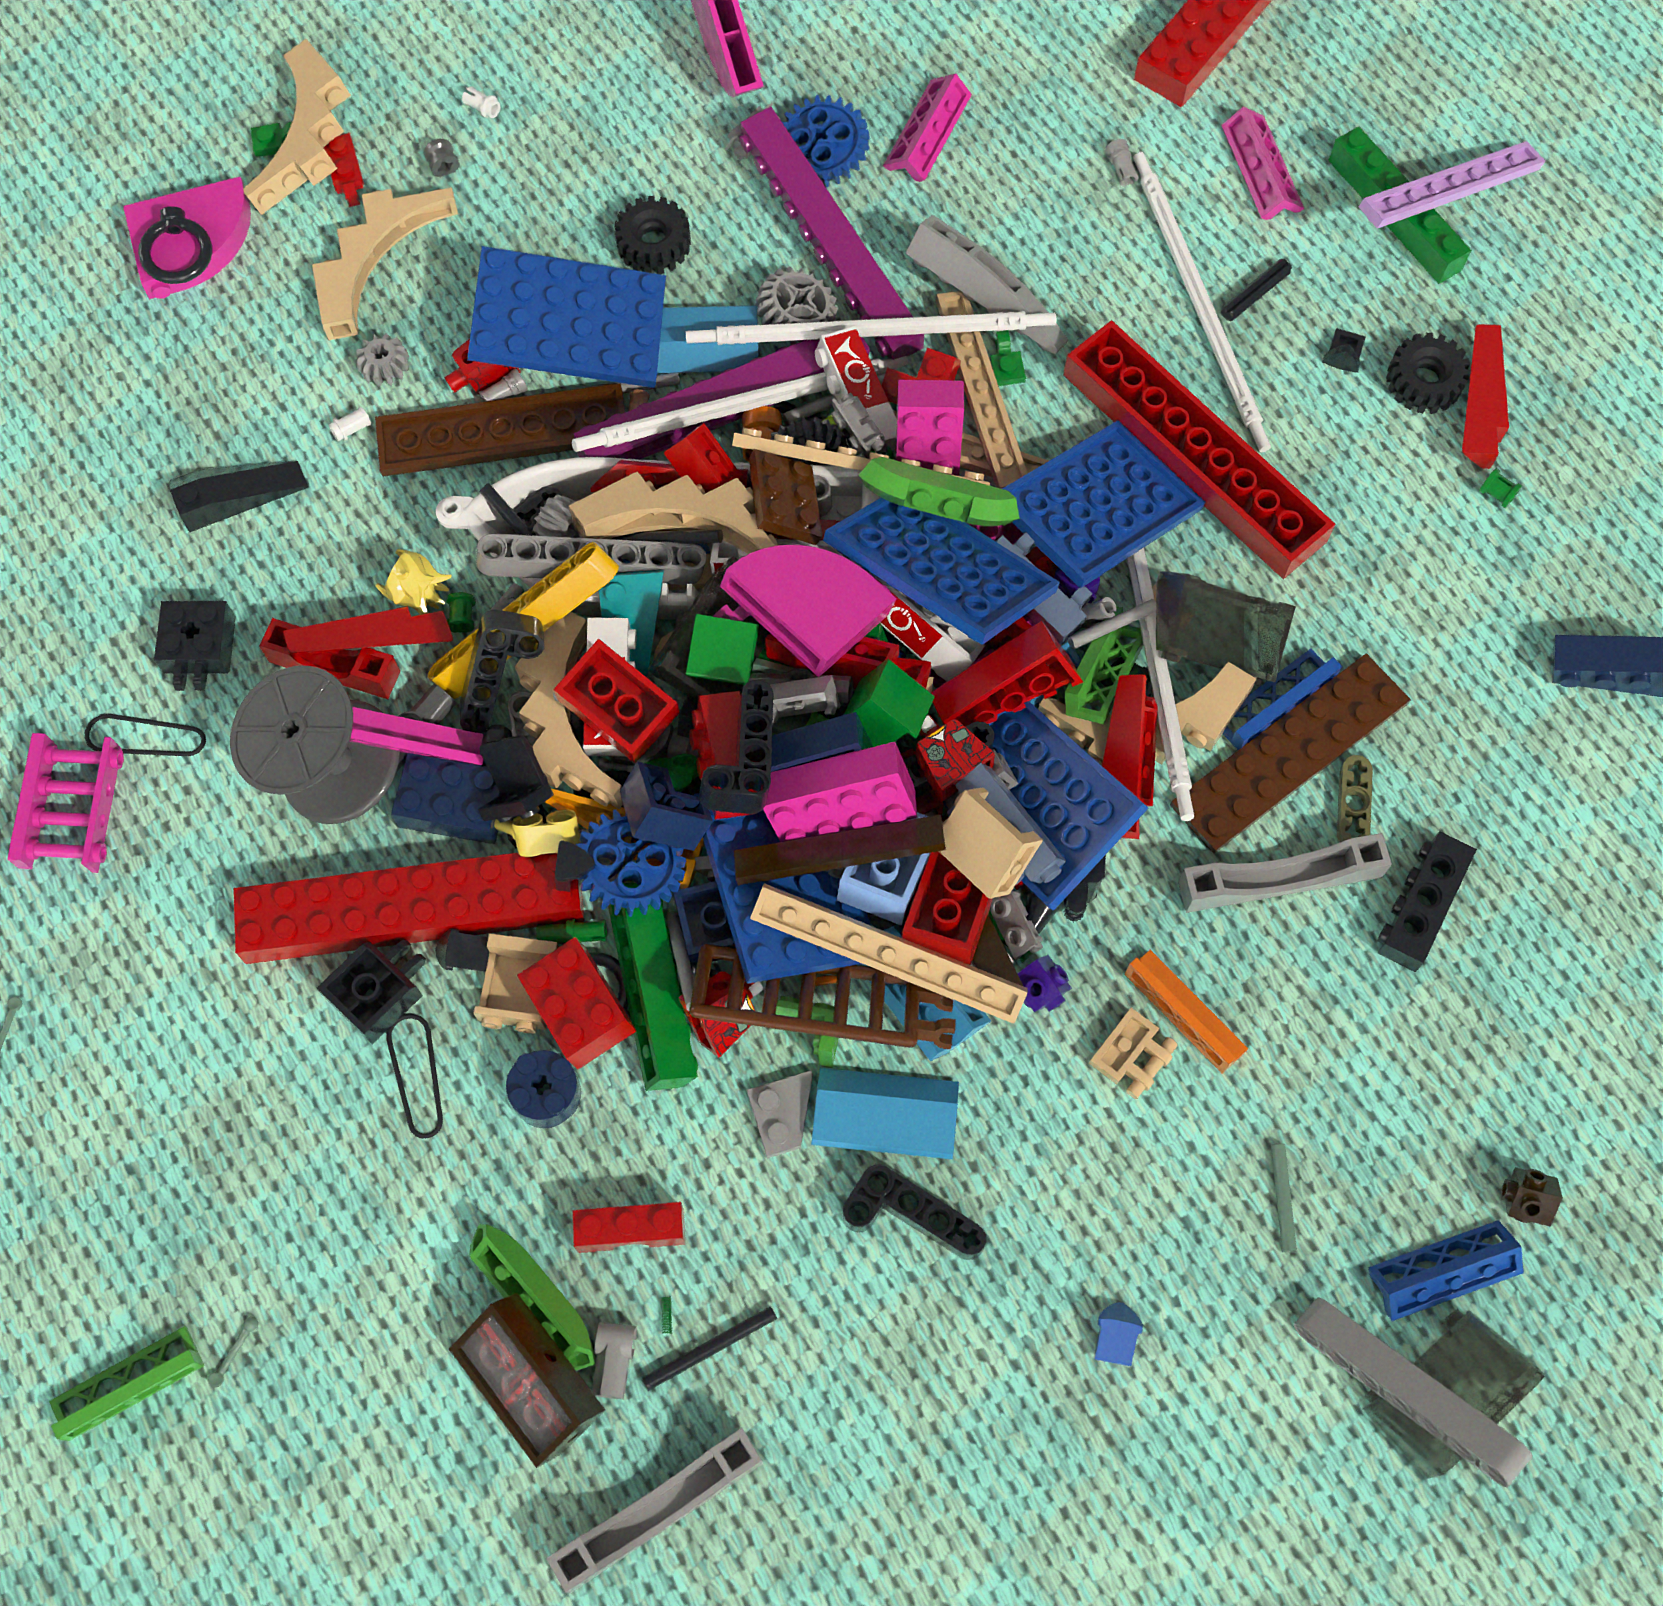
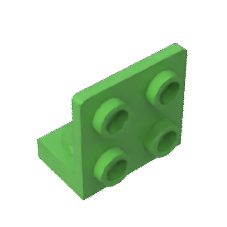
[776,996,839,1068]

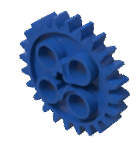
[781,95,870,187]
[576,809,686,917]

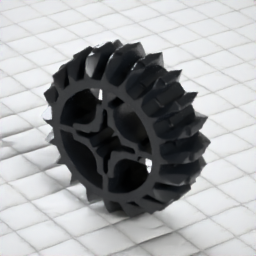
[770,416,849,466]

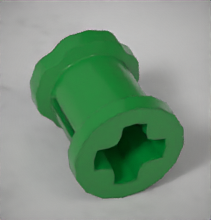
[1479,468,1522,508]
[446,592,476,633]

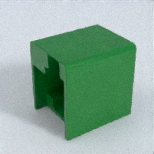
[686,614,759,685]
[843,659,935,747]

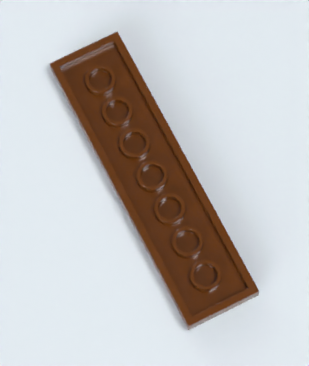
[375,383,625,477]
[1170,653,1411,854]

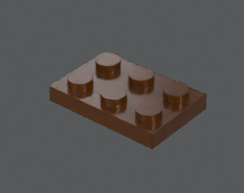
[749,449,822,545]

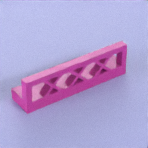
[883,73,972,182]
[1221,106,1304,220]
[349,707,483,766]

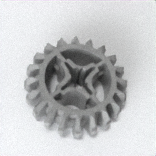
[755,267,838,346]

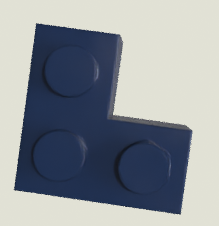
[620,761,713,851]

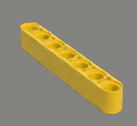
[427,542,619,699]

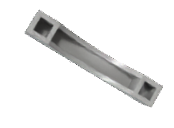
[1178,833,1392,913]
[546,1428,763,1593]

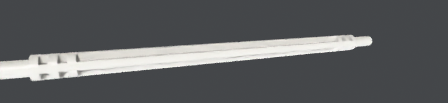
[1133,152,1271,453]
[686,311,1056,345]
[572,356,908,452]
[1127,548,1194,821]

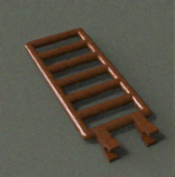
[689,944,956,1050]

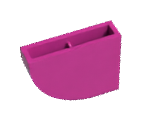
[691,0,764,97]
[123,176,251,299]
[720,545,897,677]

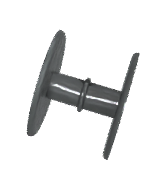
[230,665,399,824]

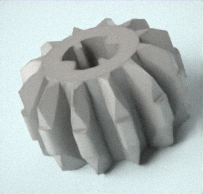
[356,333,409,387]
[532,494,579,538]

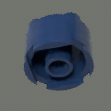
[506,1050,581,1128]

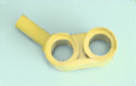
[494,809,581,857]

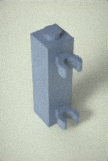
[996,532,1093,646]
[947,763,1066,885]

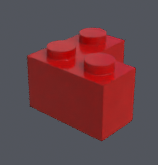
[881,347,961,404]

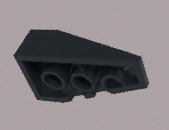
[169,461,309,532]

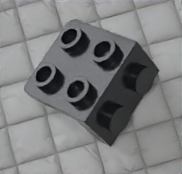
[478,735,554,823]

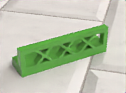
[1065,606,1144,724]
[49,1326,204,1441]

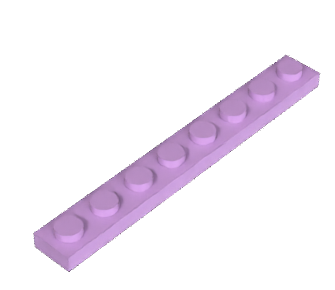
[1359,141,1545,229]

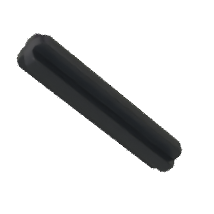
[1221,258,1292,321]

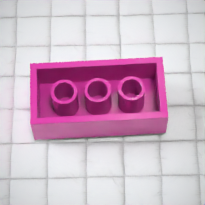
[895,380,964,476]
[763,742,917,842]

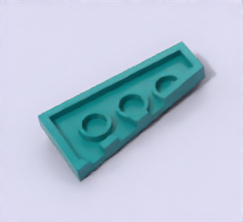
[599,570,664,677]

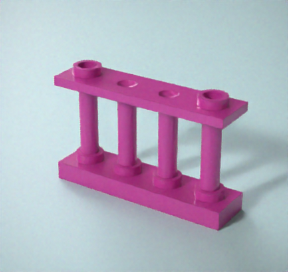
[7,733,124,873]

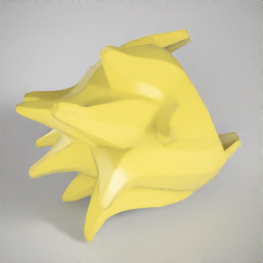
[375,549,451,615]

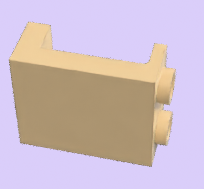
[939,787,1043,899]
[473,933,559,1034]

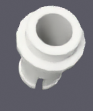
[462,86,500,118]
[329,407,371,441]

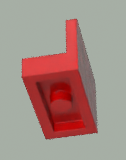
[664,423,742,493]

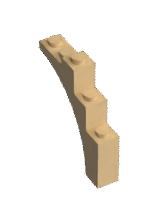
[243,39,351,215]
[312,188,458,341]
[569,472,779,554]
[515,612,623,809]
[1038,662,1256,766]

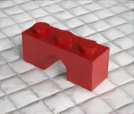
[573,1202,686,1253]

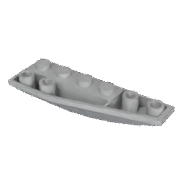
[906,214,1068,354]

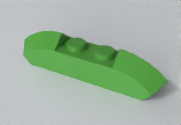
[858,457,1020,526]
[470,1224,595,1370]

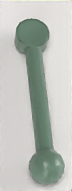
[0,997,23,1051]
[208,1317,258,1387]

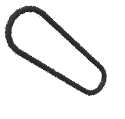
[84,714,206,756]
[387,1014,443,1139]

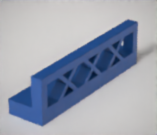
[1223,648,1342,750]
[1368,1220,1524,1321]

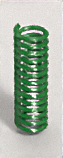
[661,1296,673,1334]

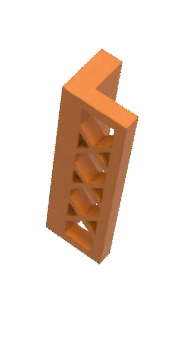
[1125,950,1248,1074]

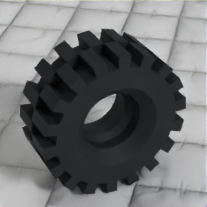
[614,196,691,274]
[1386,332,1471,414]

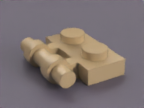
[1089,1007,1178,1099]

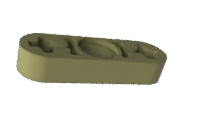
[1337,755,1373,842]

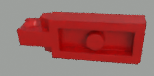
[323,133,364,207]

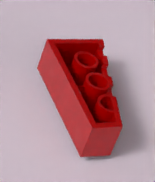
[931,621,1083,726]

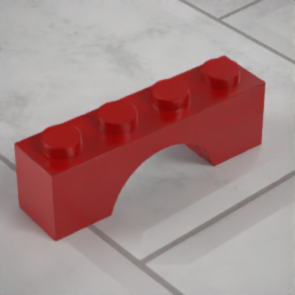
[259,618,401,700]

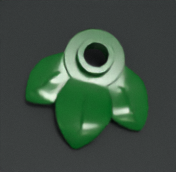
[645,754,698,792]

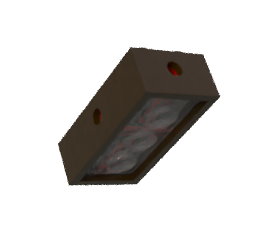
[449,1293,606,1468]

